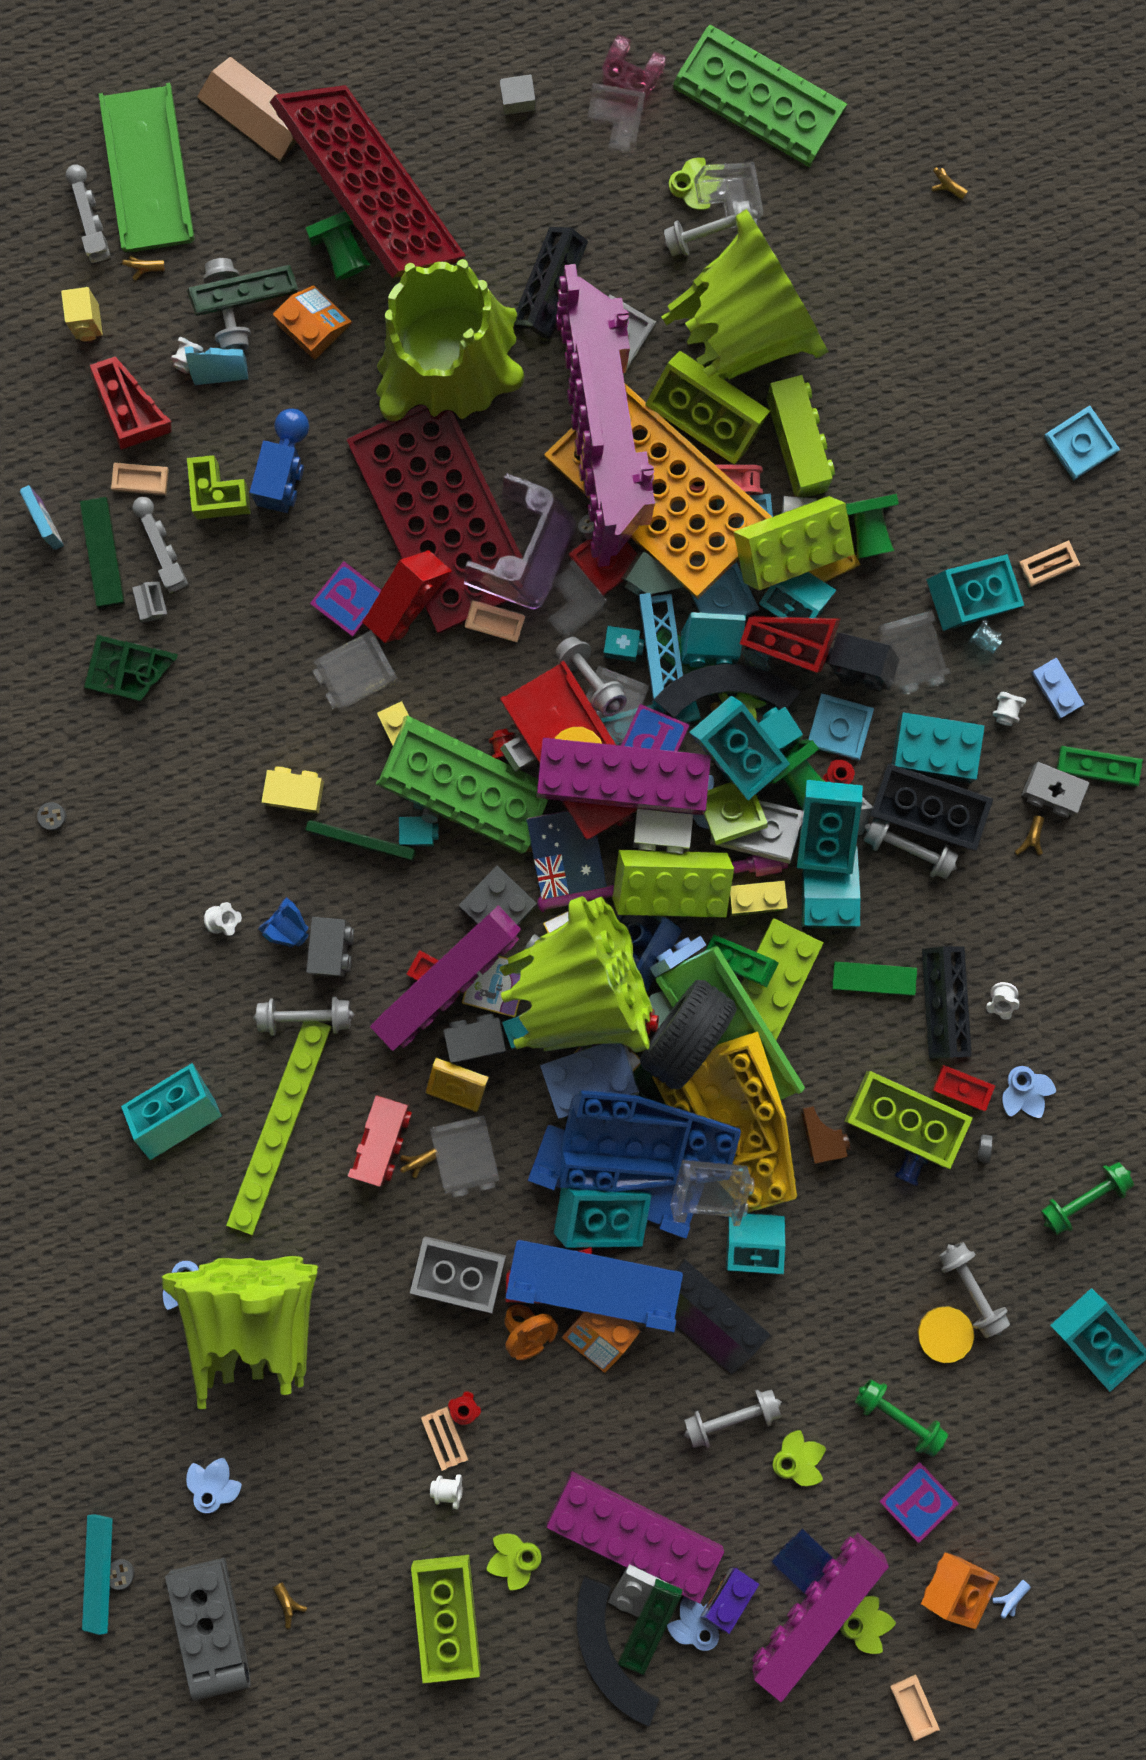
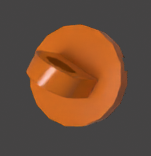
[504,1304,558,1360]

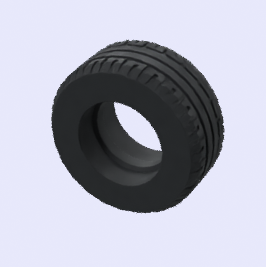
[640,980,737,1089]

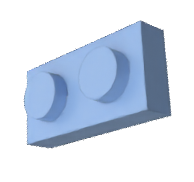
[1031,658,1084,719]
[650,936,706,977]

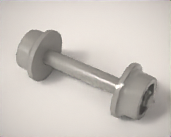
[664,200,758,257]
[203,258,251,351]
[556,637,627,716]
[863,817,958,879]
[253,997,355,1035]
[939,1242,1010,1338]
[684,1389,782,1448]

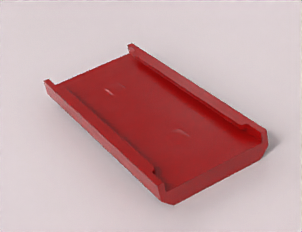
[500,660,637,841]

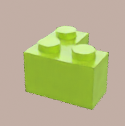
[187,455,251,519]

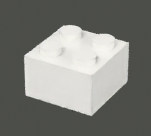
[633,809,693,854]

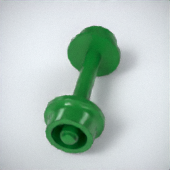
[1041,1162,1134,1235]
[855,1379,948,1457]

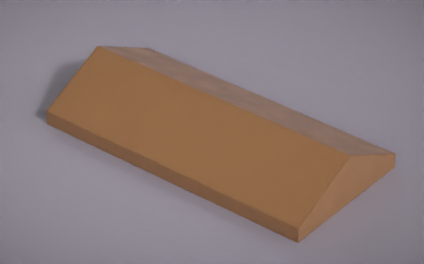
[197,57,297,162]

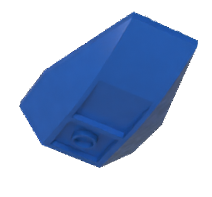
[560,1090,741,1192]

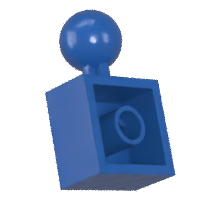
[250,408,309,513]

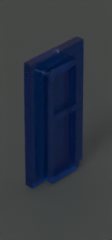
[771,1528,835,1594]

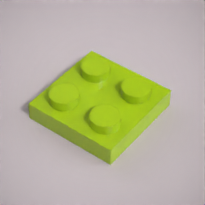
[703,782,768,845]

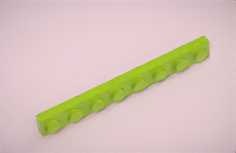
[226,1021,332,1235]

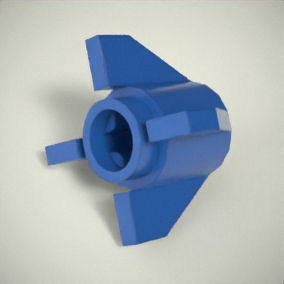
[258,897,309,948]

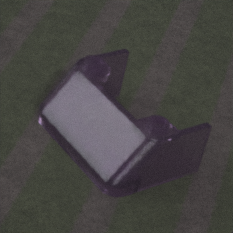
[464,473,576,609]

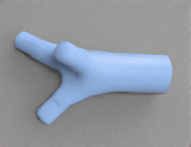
[992,1580,1031,1619]

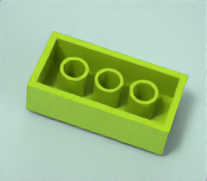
[645,351,770,465]
[766,375,835,498]
[734,496,854,590]
[612,850,734,917]
[741,918,824,1040]
[844,1071,973,1169]
[411,1555,481,1683]

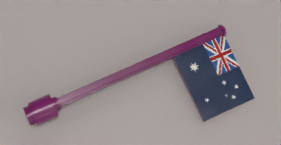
[526,810,788,912]

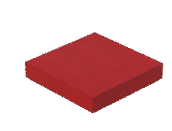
[569,539,637,597]

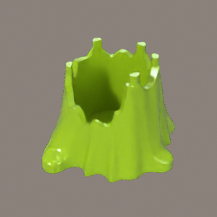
[661,209,829,379]
[376,259,524,421]
[500,896,653,1053]
[162,1256,318,1409]

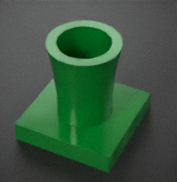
[306,211,370,281]
[846,494,899,559]
[770,740,825,811]

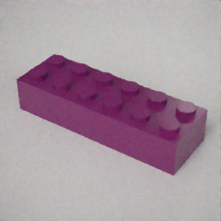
[536,738,711,815]
[370,905,521,1051]
[547,1471,724,1604]
[752,1532,889,1702]

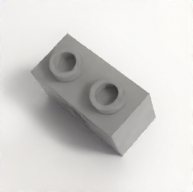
[1022,762,1089,818]

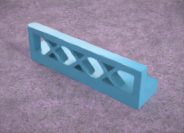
[639,593,683,706]

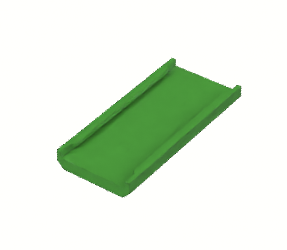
[673,25,848,167]
[99,83,195,252]
[375,715,548,853]
[655,946,805,1100]

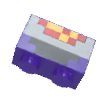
[700,1568,759,1634]

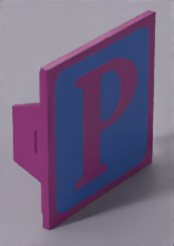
[310,561,381,637]
[621,704,690,752]
[879,1462,959,1543]

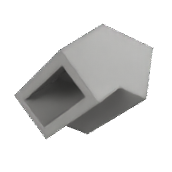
[132,582,167,623]

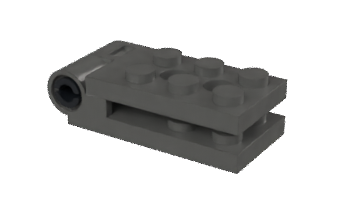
[165,1557,251,1701]

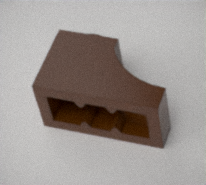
[801,1106,850,1163]

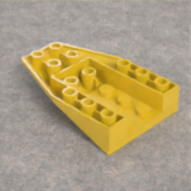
[652,1032,797,1213]

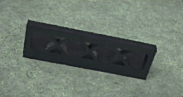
[514,227,588,338]
[922,946,972,1059]

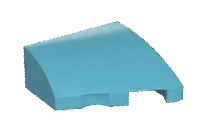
[185,346,248,385]

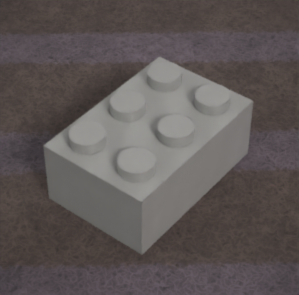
[410,1236,506,1313]

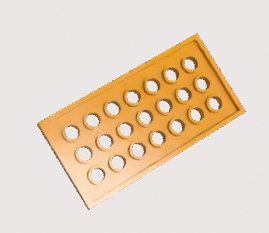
[544,384,772,599]

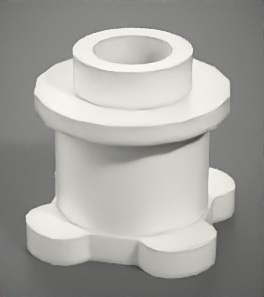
[171,337,204,373]
[993,692,1026,726]
[204,902,242,935]
[986,982,1020,1020]
[430,1474,463,1509]

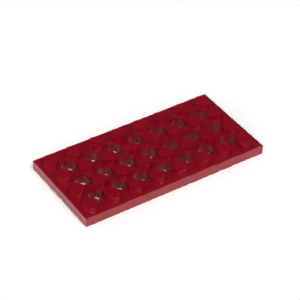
[269,85,466,278]
[346,404,536,634]

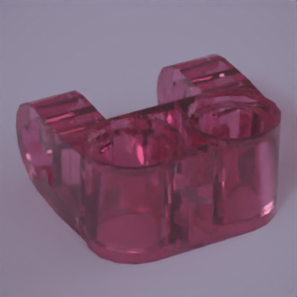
[602,34,667,102]

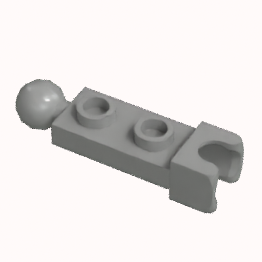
[66,165,111,263]
[132,497,189,593]

